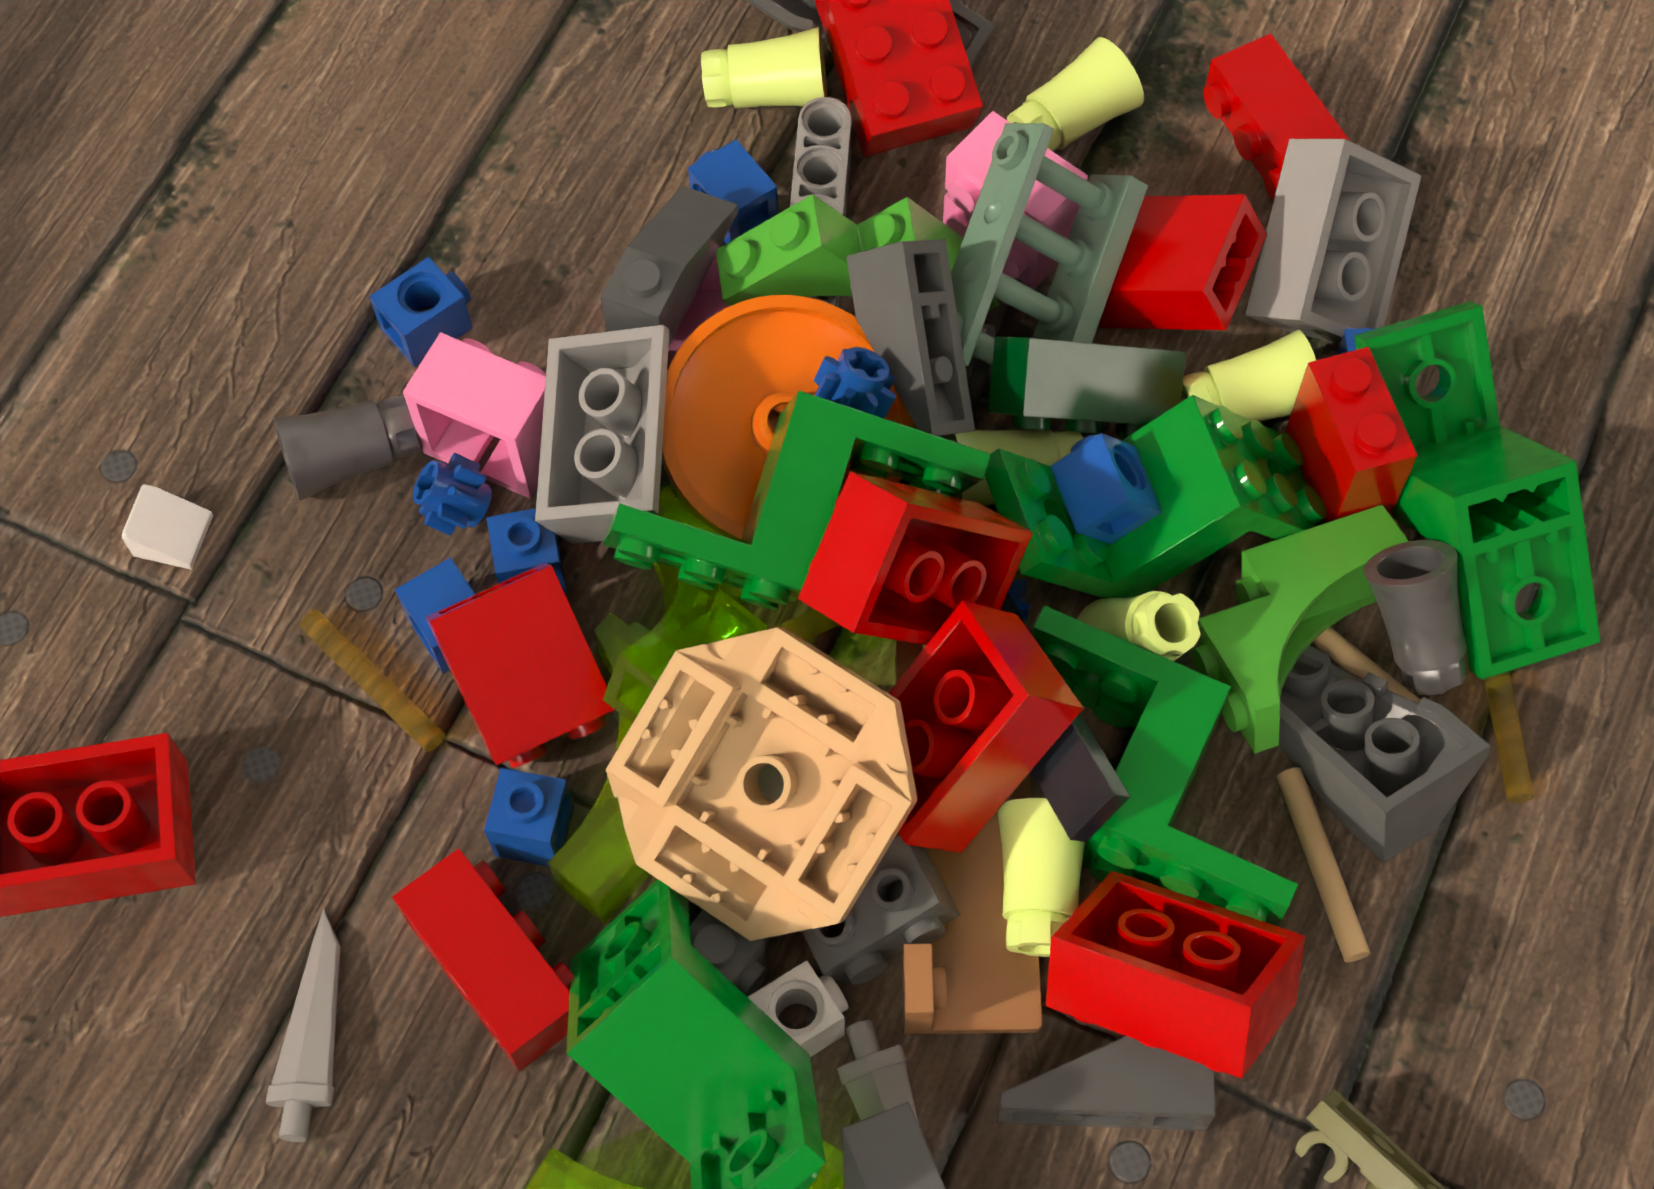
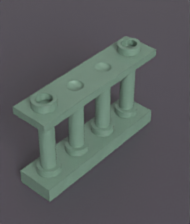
[951,123,1148,367]

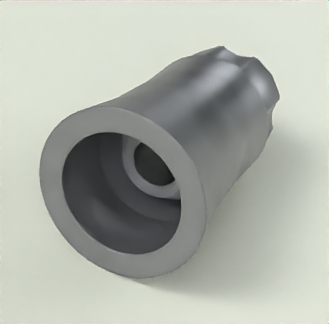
[273,396,420,502]
[1364,540,1467,695]

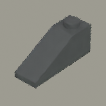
[600,186,738,348]
[846,239,975,436]
[997,1036,1215,1131]

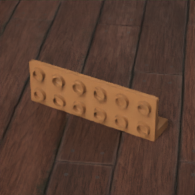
[895,640,1042,1035]

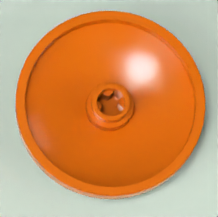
[662,295,914,542]

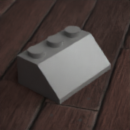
[1245,139,1421,344]
[535,325,670,544]

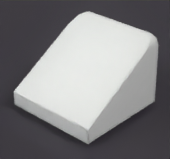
[122,484,213,570]

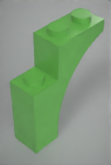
[716,194,999,311]
[1192,505,1409,754]

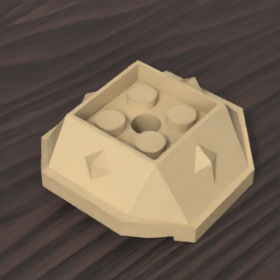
[606,627,917,941]

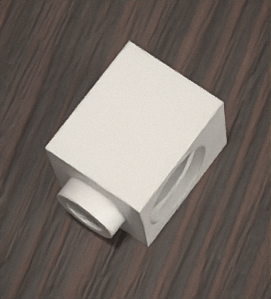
[748,960,849,1057]

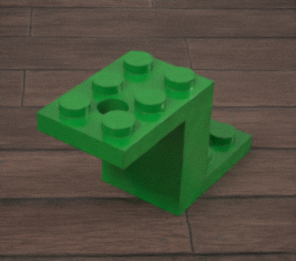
[1354,301,1600,680]
[603,391,991,610]
[985,395,1327,598]
[1033,605,1298,926]
[566,879,826,1189]

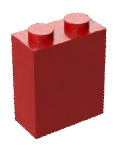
[1098,194,1267,330]
[1285,347,1418,523]
[425,563,617,768]

